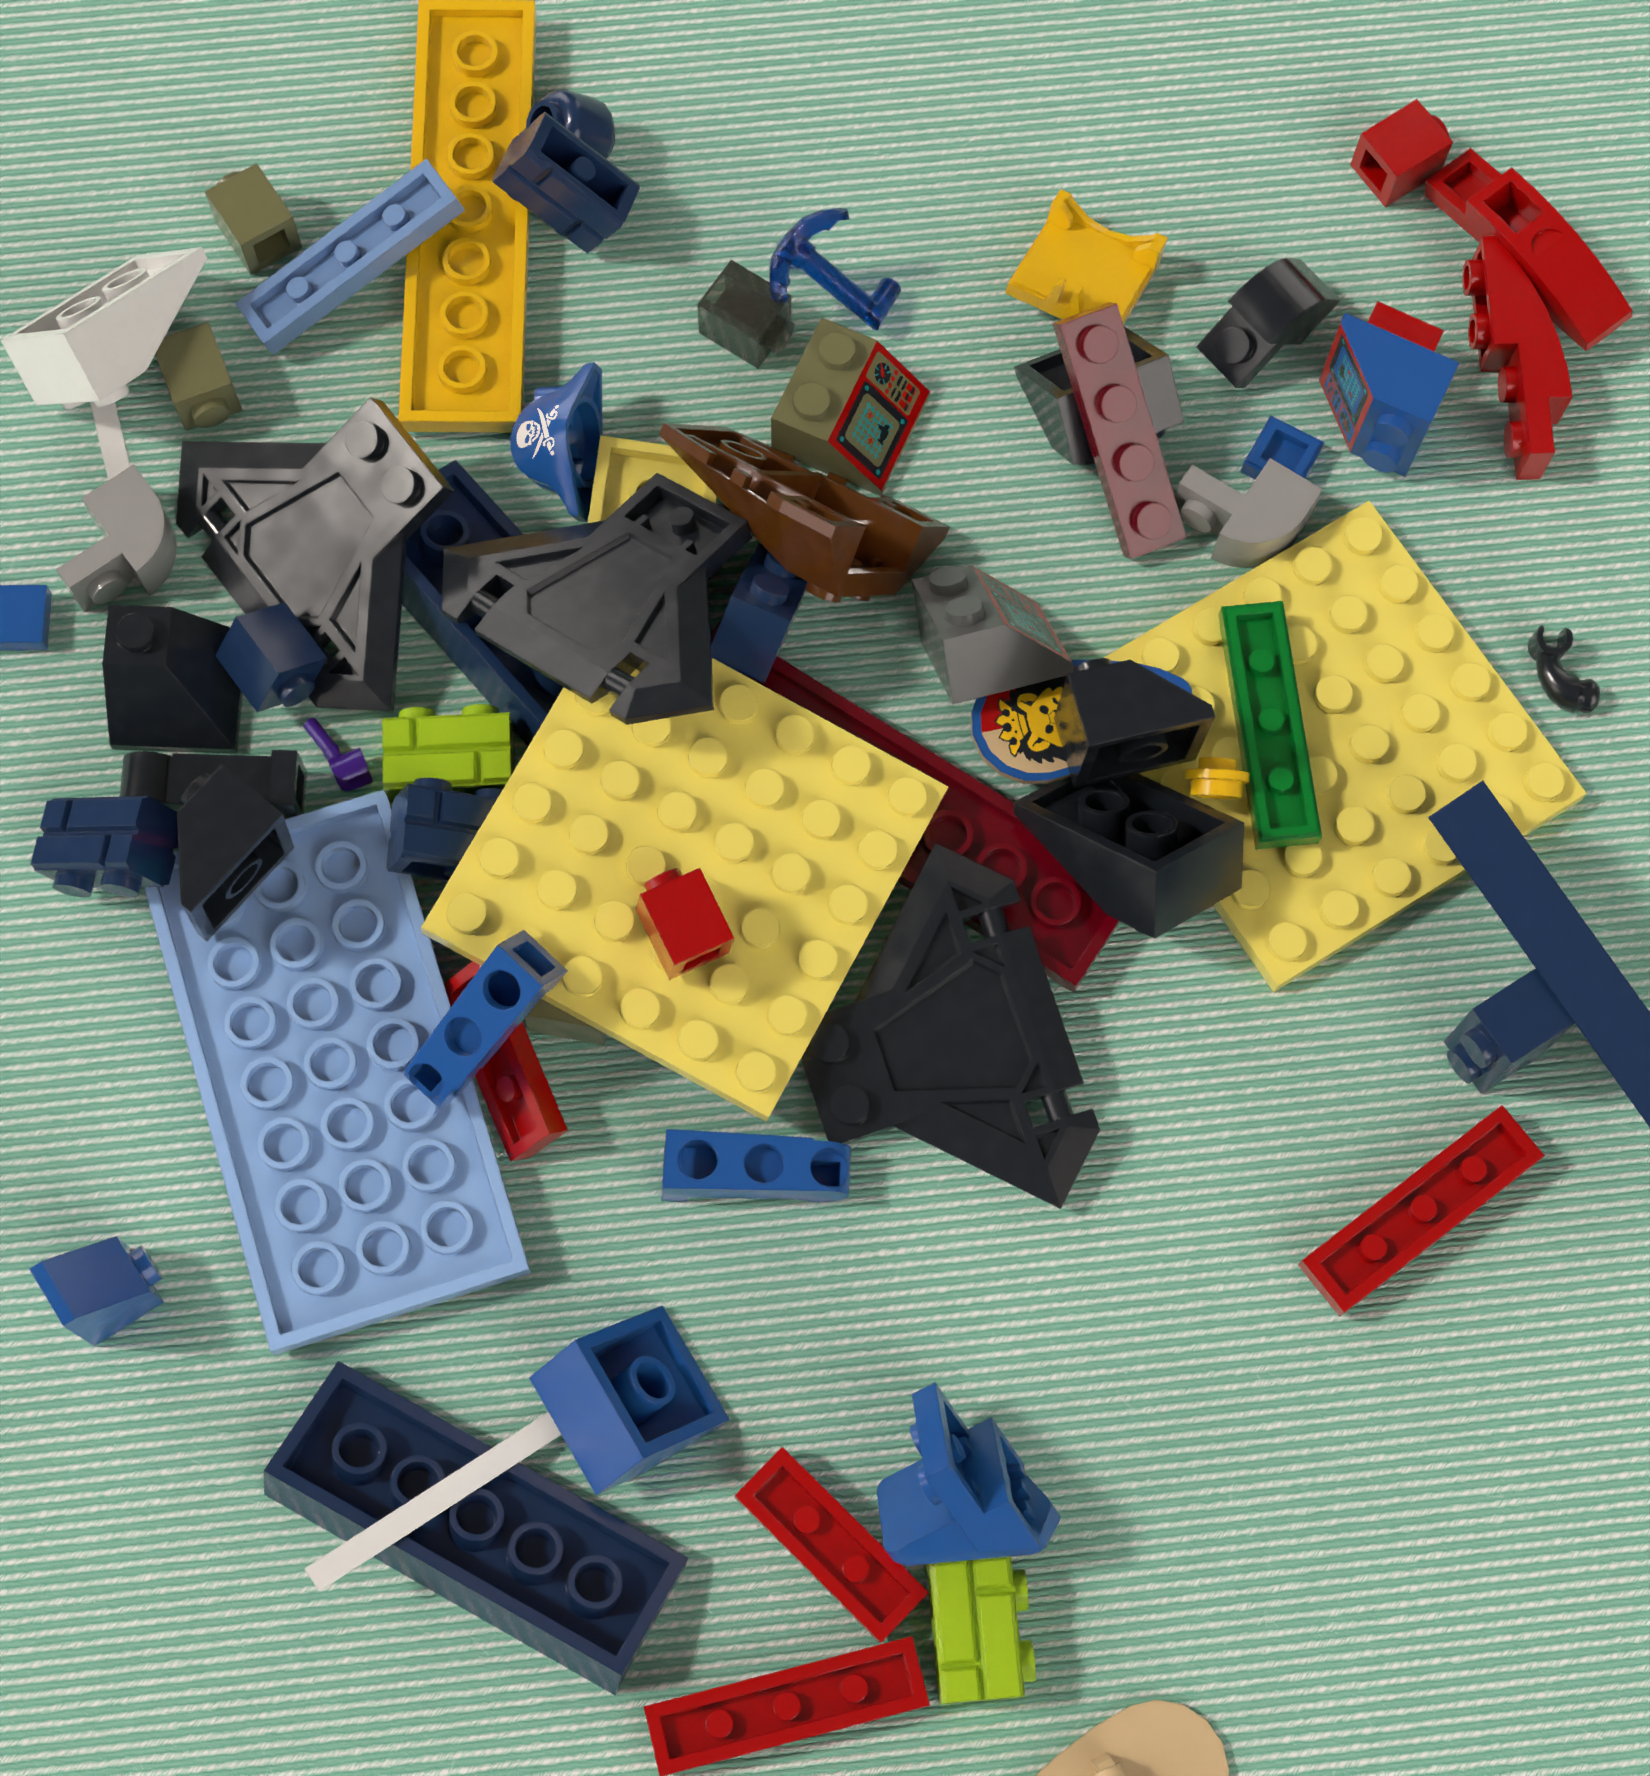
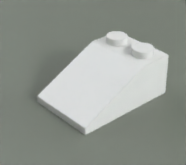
[1,247,207,409]

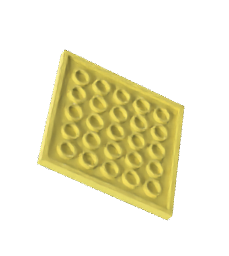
[1104,501,1587,992]
[421,658,948,1122]

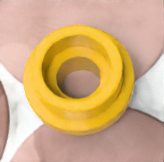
[1185,757,1249,800]

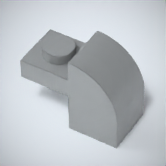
[1175,458,1323,568]
[56,464,177,612]

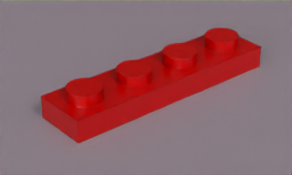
[1298,1105,1545,1317]
[643,1636,930,1776]

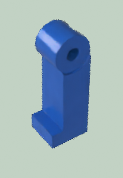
[403,930,568,1109]
[661,1129,851,1202]

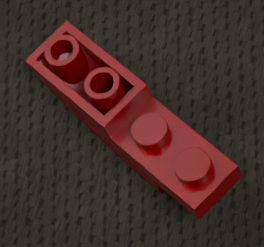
[1425,148,1633,351]
[1462,236,1573,480]

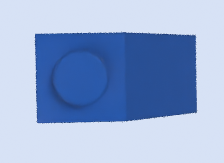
[29,1236,164,1346]

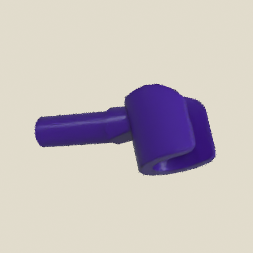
[303,718,373,792]

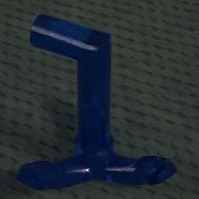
[769,208,901,331]

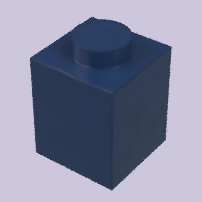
[215,602,327,712]

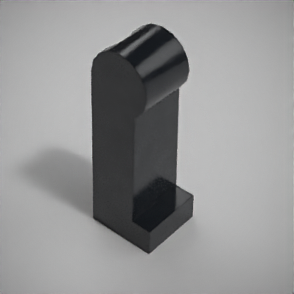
[119,750,307,819]

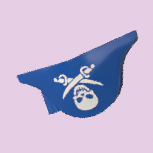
[510,362,603,522]

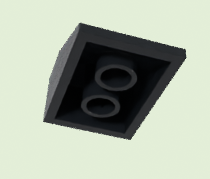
[1014,773,1244,939]

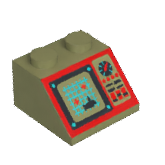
[771,318,930,496]

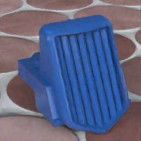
[877,1382,1061,1566]

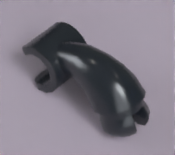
[1527,625,1600,713]

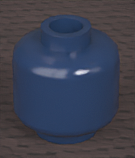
[526,89,615,159]

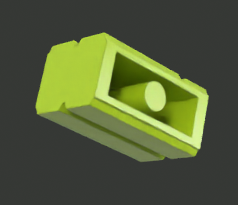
[382,704,516,806]
[926,1556,1036,1705]

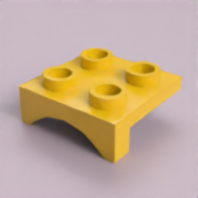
[1005,189,1168,325]

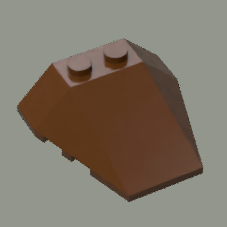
[659,423,950,603]

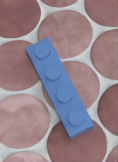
[235,159,465,355]

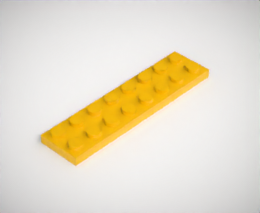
[398,0,537,433]

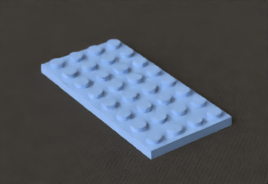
[144,790,531,1355]

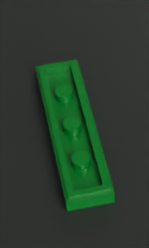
[1218,601,1322,850]

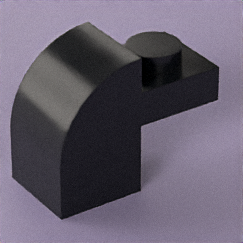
[1196,258,1341,388]

